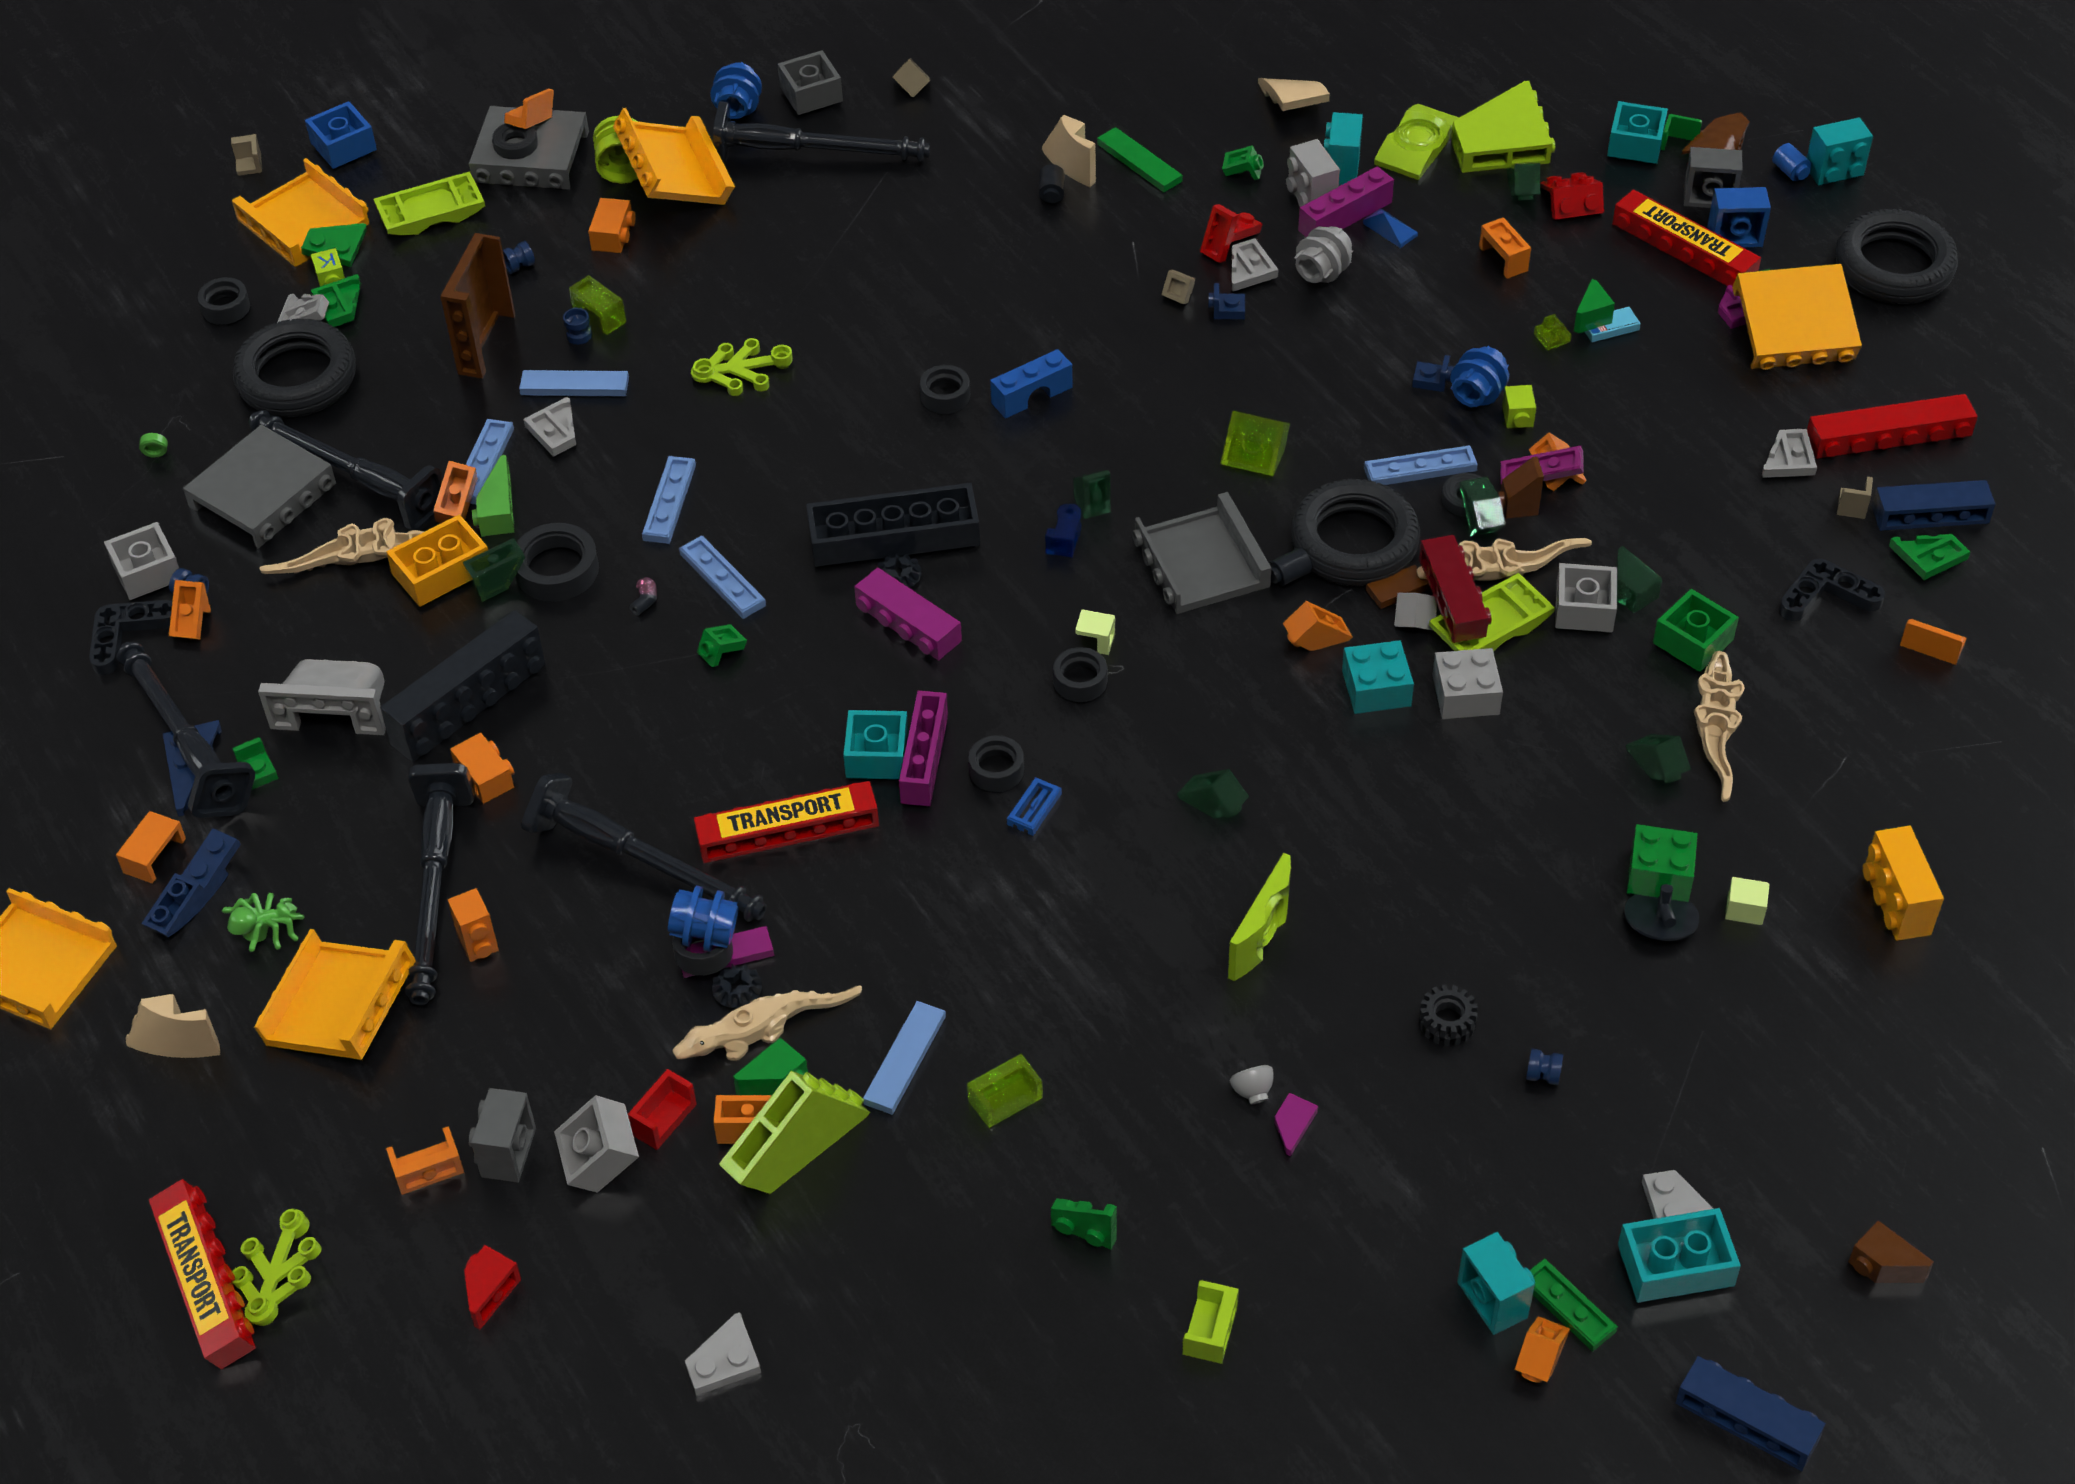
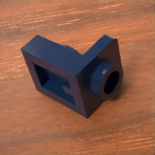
[1208,283,1245,319]
[1412,355,1454,392]

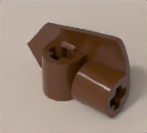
[1682,112,1750,154]

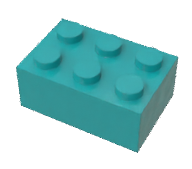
[1618,1208,1741,1303]

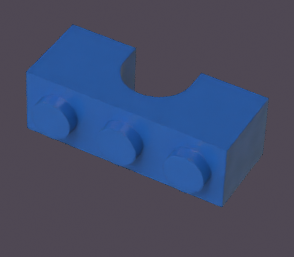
[990,349,1073,419]

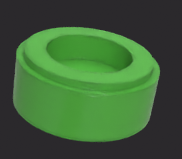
[139,433,168,458]

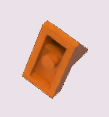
[169,580,211,640]

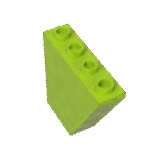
[1451,81,1555,173]
[719,1070,870,1194]

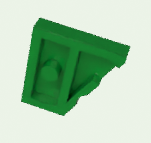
[301,223,367,267]
[311,274,361,327]
[1889,534,1970,580]
[1051,1198,1117,1250]

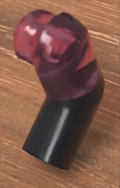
[629,577,657,616]

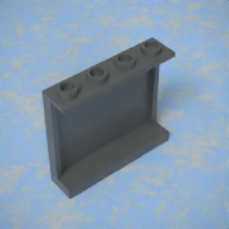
[469,106,589,189]
[183,424,336,548]
[1132,492,1271,614]

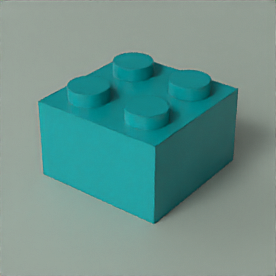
[1607,101,1668,164]
[1324,112,1363,185]
[1807,117,1873,185]
[1342,640,1414,714]
[844,710,909,779]
[1457,1232,1535,1335]

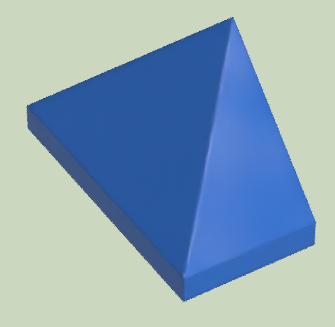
[1363,208,1418,248]

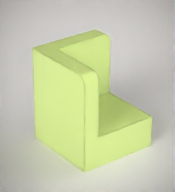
[1076,610,1115,655]
[1725,877,1769,925]

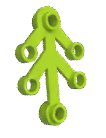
[691,338,793,396]
[232,1209,321,1326]

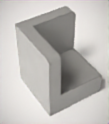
[1394,593,1437,630]

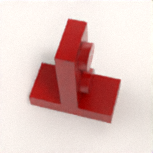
[1200,204,1263,263]

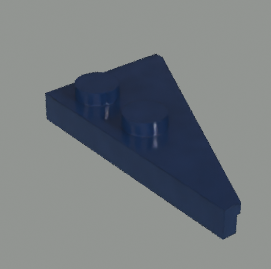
[163,720,222,817]

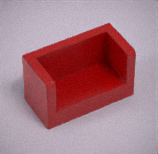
[628,1069,697,1150]

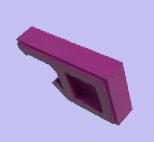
[1718,285,1746,329]
[1274,1093,1318,1156]

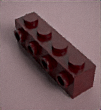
[1419,535,1492,643]

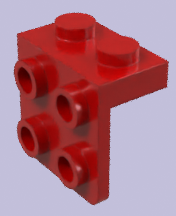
[1540,172,1604,220]

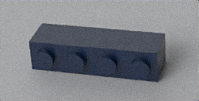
[1872,480,1995,531]
[1675,1356,1826,1472]

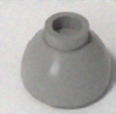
[1229,1065,1273,1105]

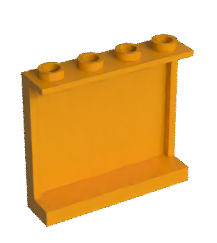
[613,108,735,205]
[232,158,370,267]
[1732,264,1862,370]
[0,888,117,1030]
[254,929,416,1060]

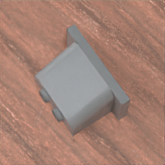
[258,659,386,735]

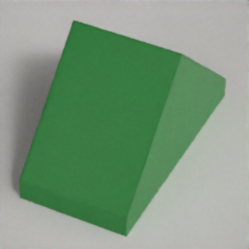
[1574,279,1615,333]

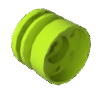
[593,116,638,184]

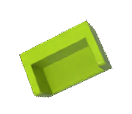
[1183,1280,1239,1364]

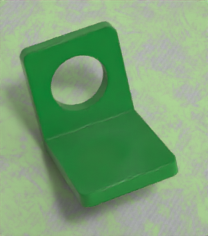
[1660,114,1702,151]

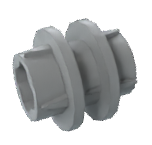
[1294,226,1353,283]

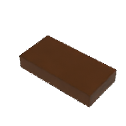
[1366,565,1430,609]

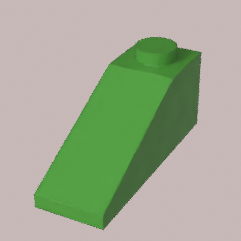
[472,455,514,537]

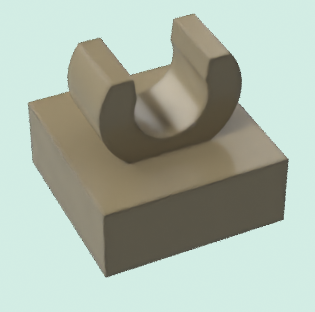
[1162,270,1195,304]

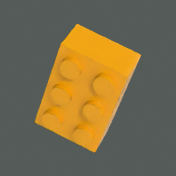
[386,514,492,607]
[1863,825,1944,941]

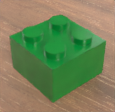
[1653,588,1739,672]
[1627,824,1698,902]

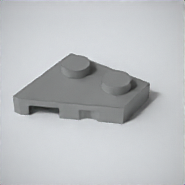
[1232,238,1278,292]
[277,294,329,323]
[524,397,576,457]
[1762,429,1817,478]
[1642,1170,1713,1219]
[685,1312,761,1396]

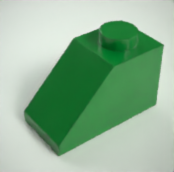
[733,1038,808,1095]

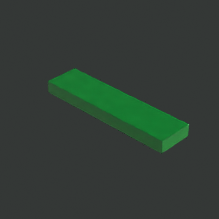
[1097,127,1183,192]

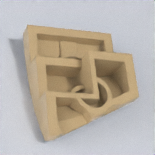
[1258,78,1330,111]
[1042,115,1096,187]
[126,994,220,1058]

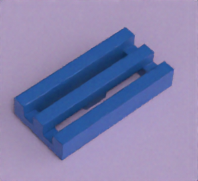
[1007,777,1062,836]

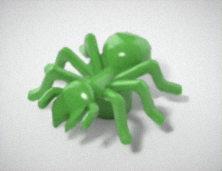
[222,893,304,952]

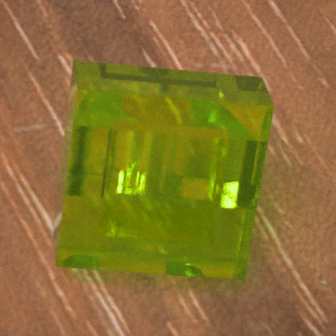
[1534,314,1571,350]

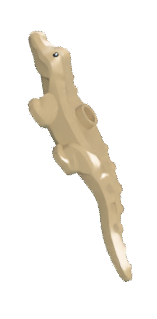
[259,518,424,574]
[1417,538,1592,581]
[1694,651,1745,802]
[673,985,862,1061]

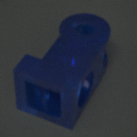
[1045,504,1081,558]

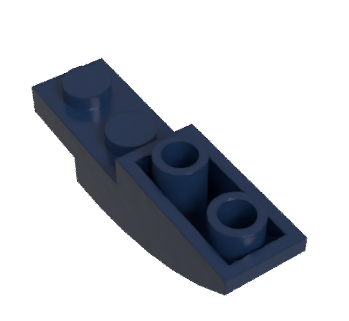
[141,828,241,937]

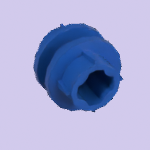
[710,62,762,120]
[1450,346,1509,408]
[668,885,739,952]

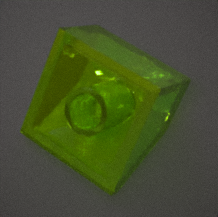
[1220,411,1290,476]

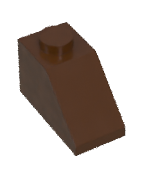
[1496,457,1544,519]
[1848,1220,1934,1283]

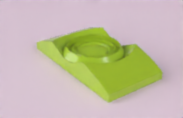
[1374,104,1459,180]
[373,171,485,235]
[1429,573,1555,652]
[1228,853,1291,981]

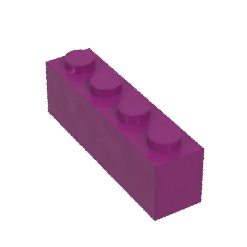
[1298,166,1394,237]
[854,567,962,661]
[899,690,948,806]

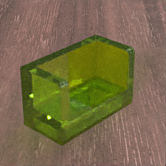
[569,275,626,334]
[967,1054,1043,1128]

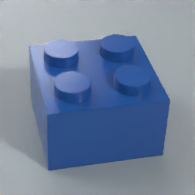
[305,101,377,169]
[1707,187,1771,247]

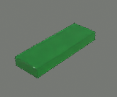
[1530,1258,1618,1352]

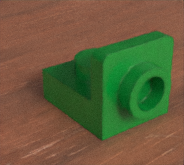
[1222,145,1264,180]
[697,624,747,667]
[233,737,278,790]

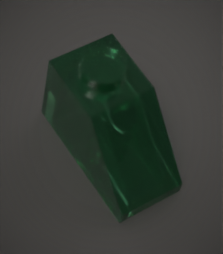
[1507,163,1541,201]
[1073,470,1111,519]
[1459,477,1506,536]
[463,538,525,602]
[1615,546,1662,613]
[1626,734,1691,783]
[1177,769,1249,818]

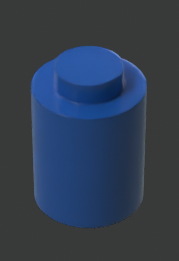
[1772,143,1811,181]

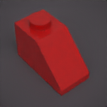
[464,1245,521,1330]

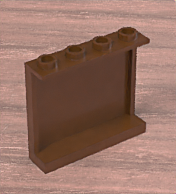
[440,233,515,379]

